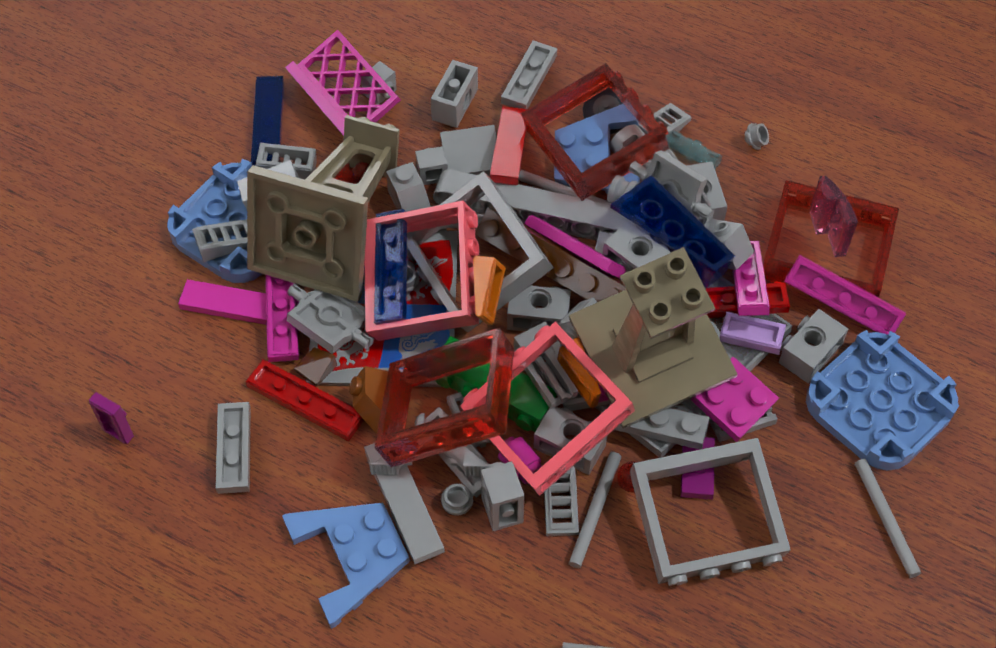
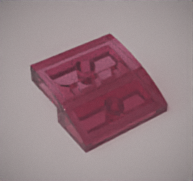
[809,176,858,257]

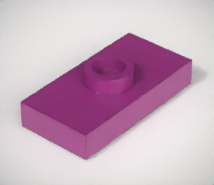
[89,392,134,444]
[681,437,715,500]

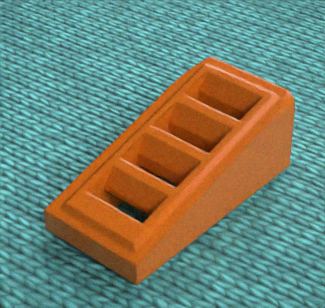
[473,256,506,325]
[557,337,601,409]

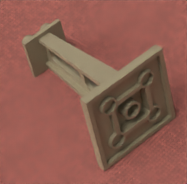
[247,115,400,302]
[569,247,738,429]

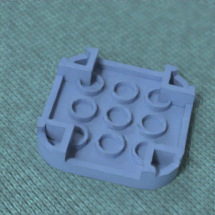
[167,159,262,283]
[806,330,959,471]

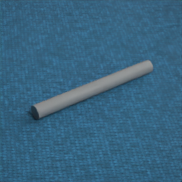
[519,170,623,207]
[569,452,622,569]
[854,459,921,578]

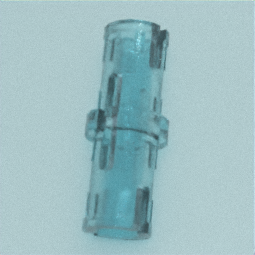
[666,130,722,170]

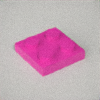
[691,357,779,442]

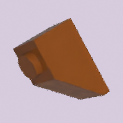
[350,366,400,440]

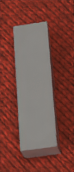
[364,435,445,564]

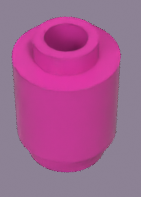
[498,437,542,484]

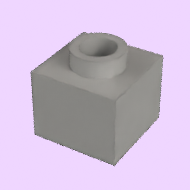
[361,61,397,105]
[415,146,448,185]

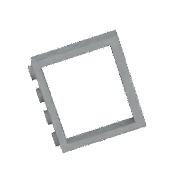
[399,171,554,332]
[630,438,791,586]

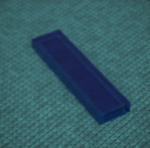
[251,76,284,166]
[374,209,407,325]

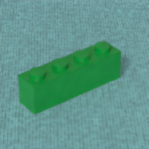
[431,336,557,432]

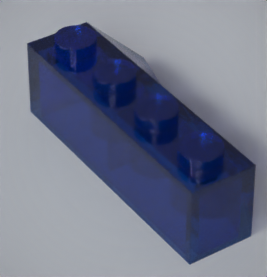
[610,175,735,289]

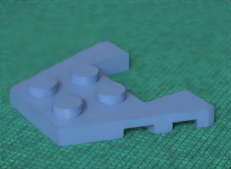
[554,99,640,197]
[282,503,410,629]

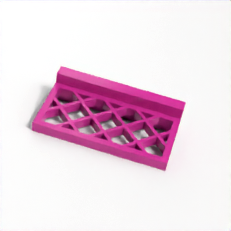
[285,30,401,136]

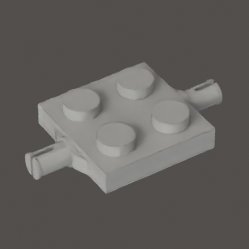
[629,150,714,231]
[287,284,373,354]

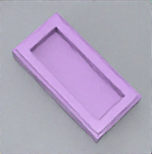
[720,312,786,355]

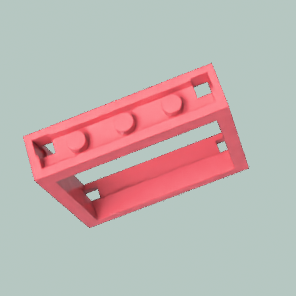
[364,201,479,341]
[460,321,635,496]

